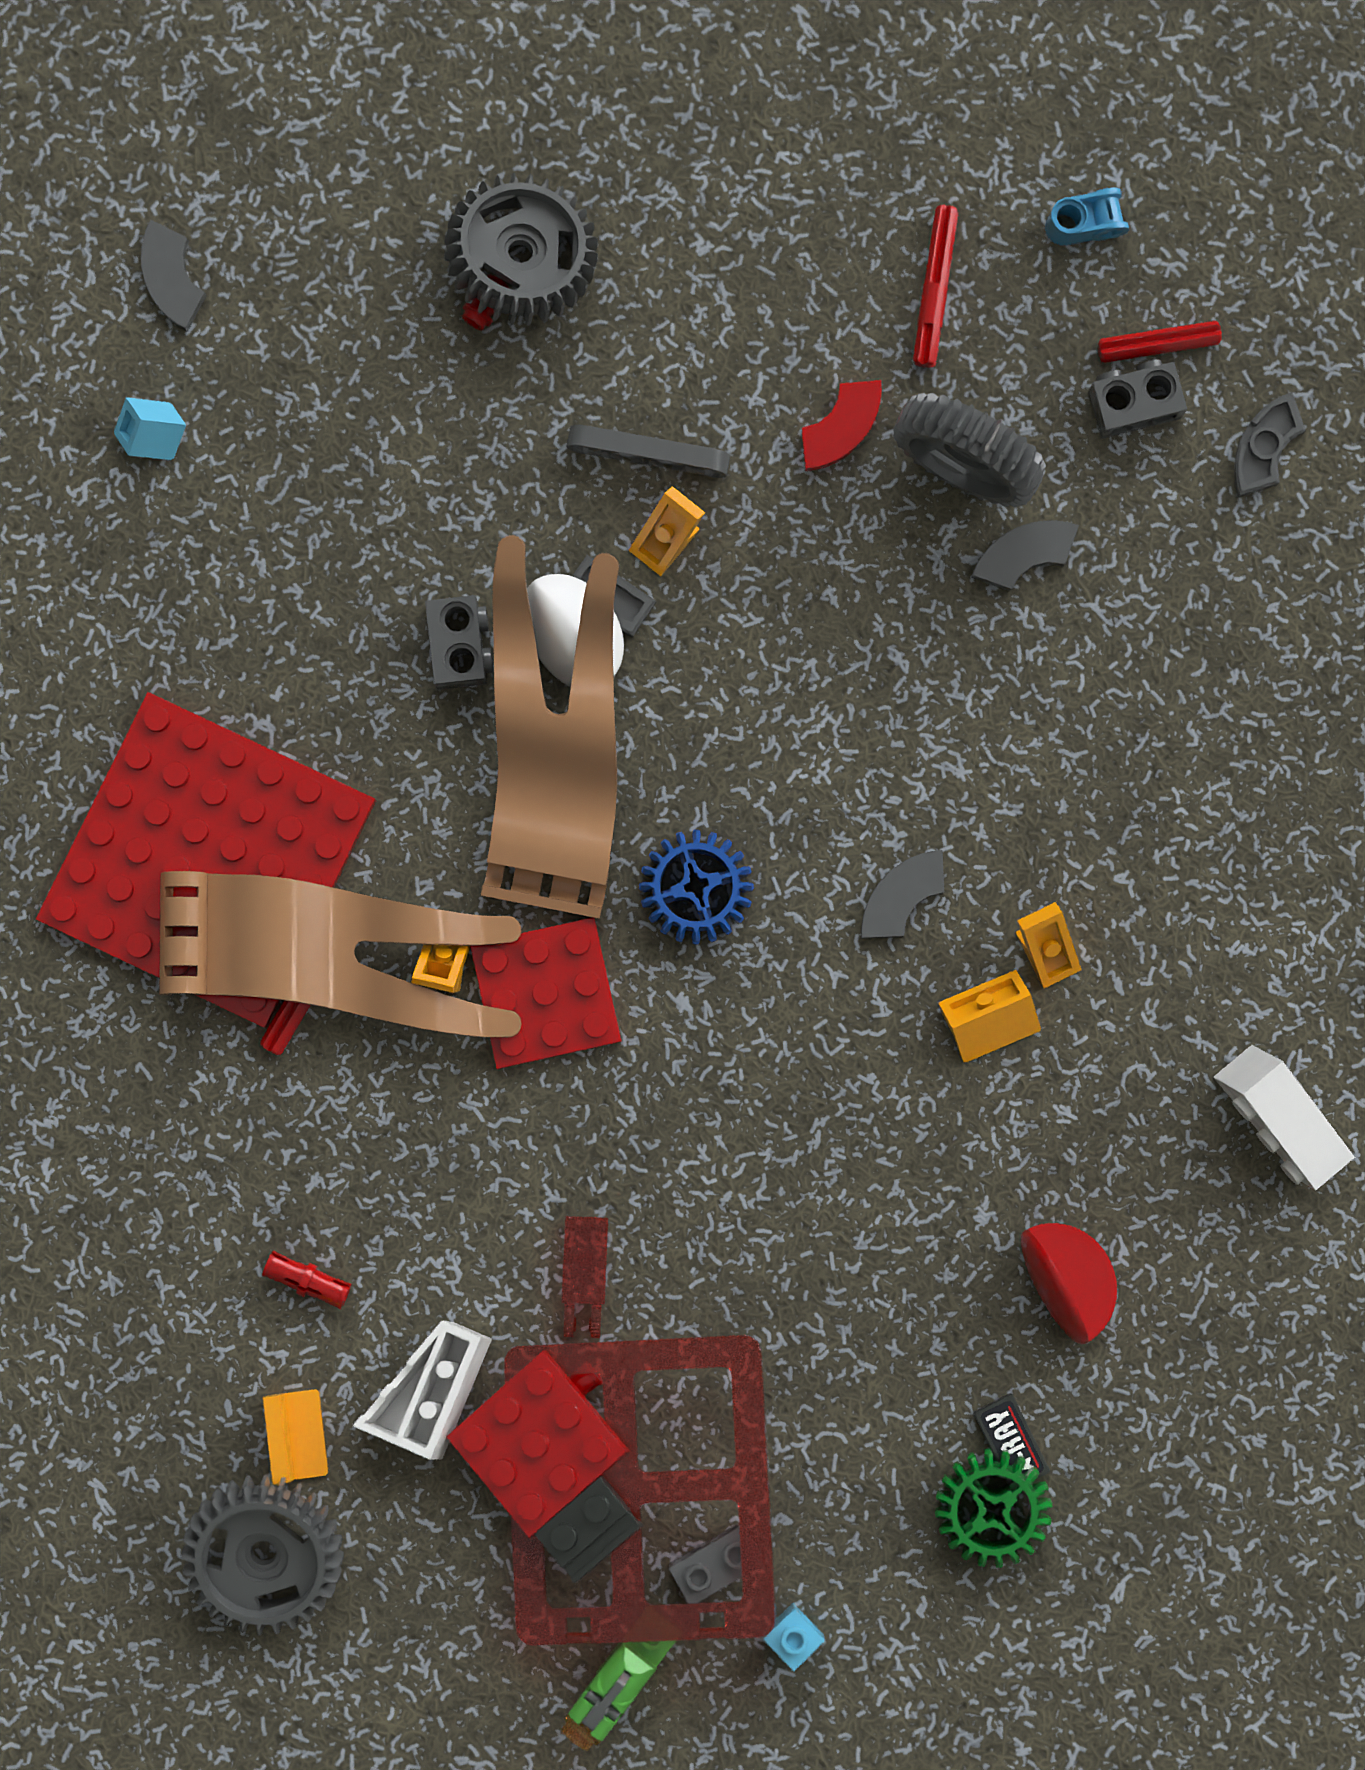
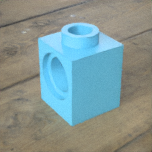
[762,1603,825,1671]

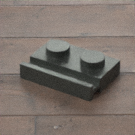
[535,1476,643,1584]

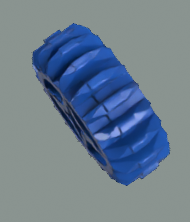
[639,830,754,945]

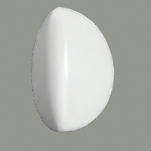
[527,574,624,687]

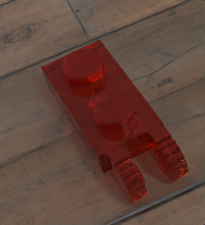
[562,1216,609,1338]

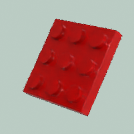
[470,917,622,1069]
[446,1351,630,1538]

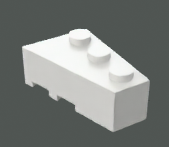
[1213,1045,1355,1190]
[353,1321,492,1460]

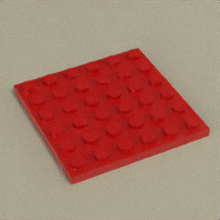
[36,692,376,1028]

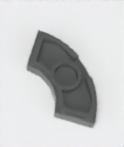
[141,219,206,332]
[1234,392,1306,497]
[971,520,1079,591]
[861,850,944,939]

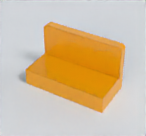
[938,970,1041,1062]
[263,1389,329,1485]

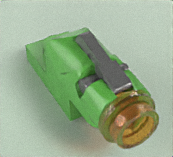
[561,1603,683,1752]

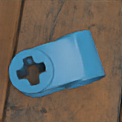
[1045,188,1129,245]

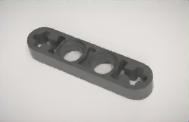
[566,425,730,478]

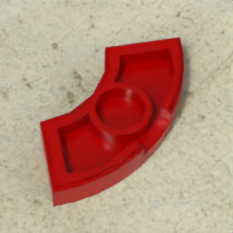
[802,380,882,472]

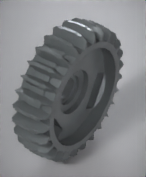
[444,173,598,326]
[893,393,1046,507]
[181,1474,344,1636]

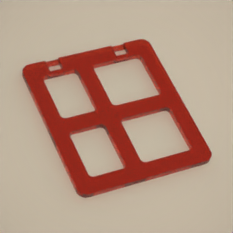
[504,1335,776,1645]

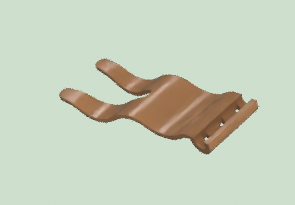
[481,535,619,919]
[159,871,521,1037]

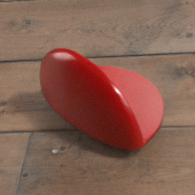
[1021,1223,1117,1344]

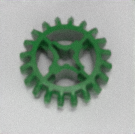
[935,1449,1052,1568]

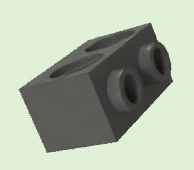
[1088,360,1187,439]
[425,595,494,690]
[669,1520,766,1607]

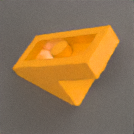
[628,486,705,576]
[1016,902,1081,988]
[411,944,470,993]

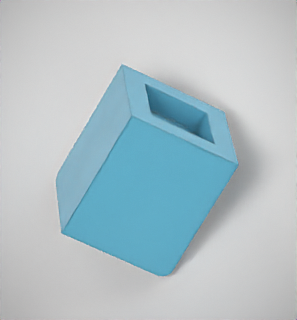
[114,397,186,460]

